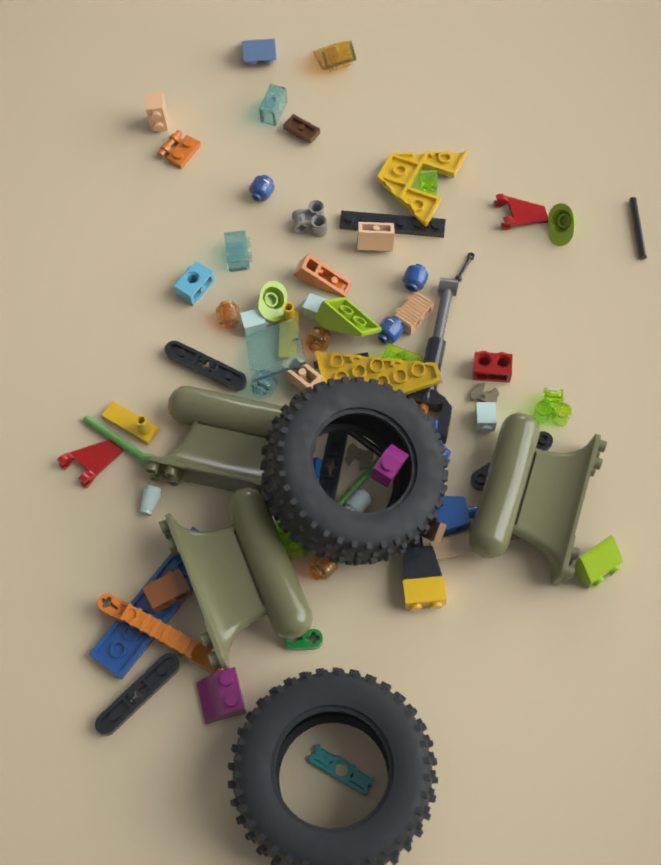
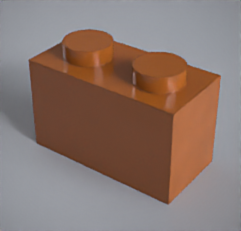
[142,568,193,614]

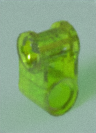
[419,169,438,196]

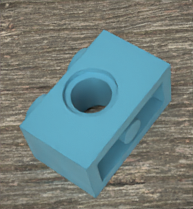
[174,261,215,306]

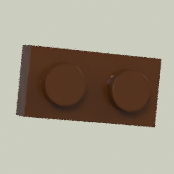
[283,114,320,144]

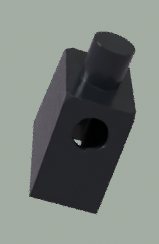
[402,537,442,581]

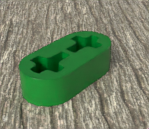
[284,629,323,651]

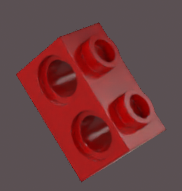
[472,351,513,383]

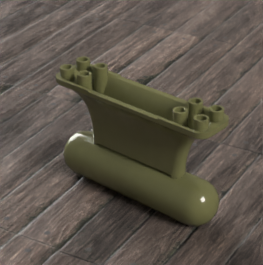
[144,386,283,505]
[469,412,607,586]
[159,487,313,670]

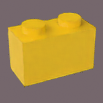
[402,576,447,611]

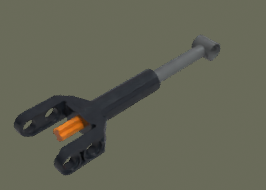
[406,277,459,444]

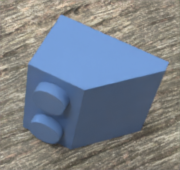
[242,38,276,65]

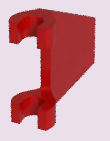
[494,194,549,231]
[57,440,123,488]

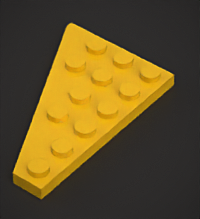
[315,350,443,395]

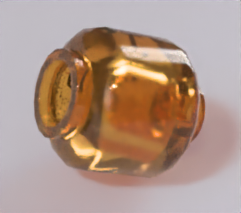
[216,300,241,329]
[305,326,332,353]
[308,556,338,581]

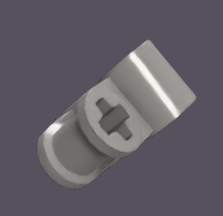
[292,200,327,237]

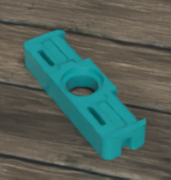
[309,744,374,796]

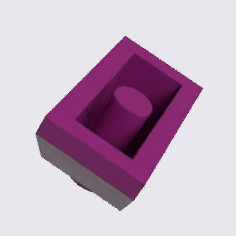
[370,444,409,488]

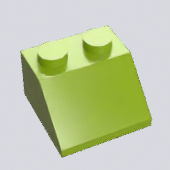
[574,535,623,589]

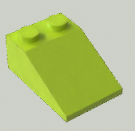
[314,297,382,337]

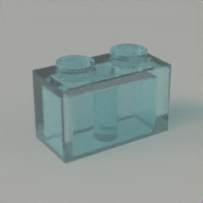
[259,84,287,126]
[224,230,253,272]

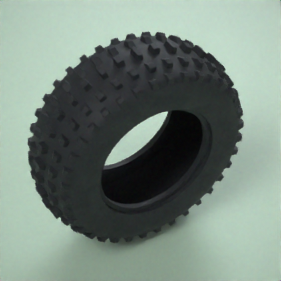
[260,376,448,566]
[228,667,438,865]

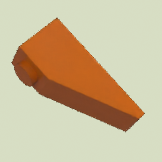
[293,254,353,297]

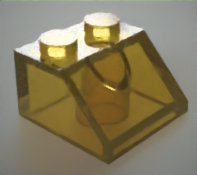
[313,40,357,72]

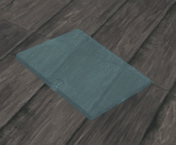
[245,318,306,383]

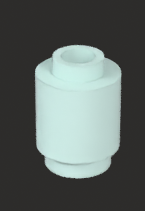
[344,489,371,512]

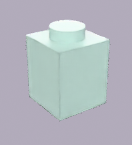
[301,293,328,322]
[240,308,269,337]
[475,402,497,433]

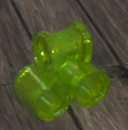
[532,387,572,426]

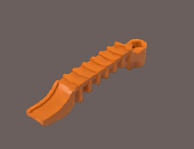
[97,593,222,673]

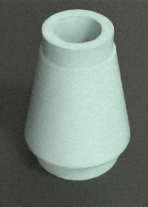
[140,485,162,515]

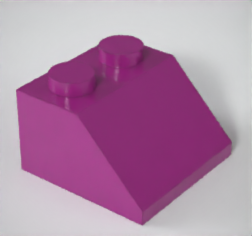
[196,667,247,724]

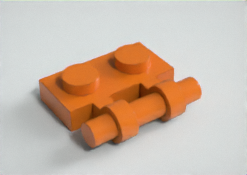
[158,130,201,169]

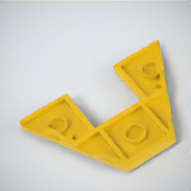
[377,150,468,227]

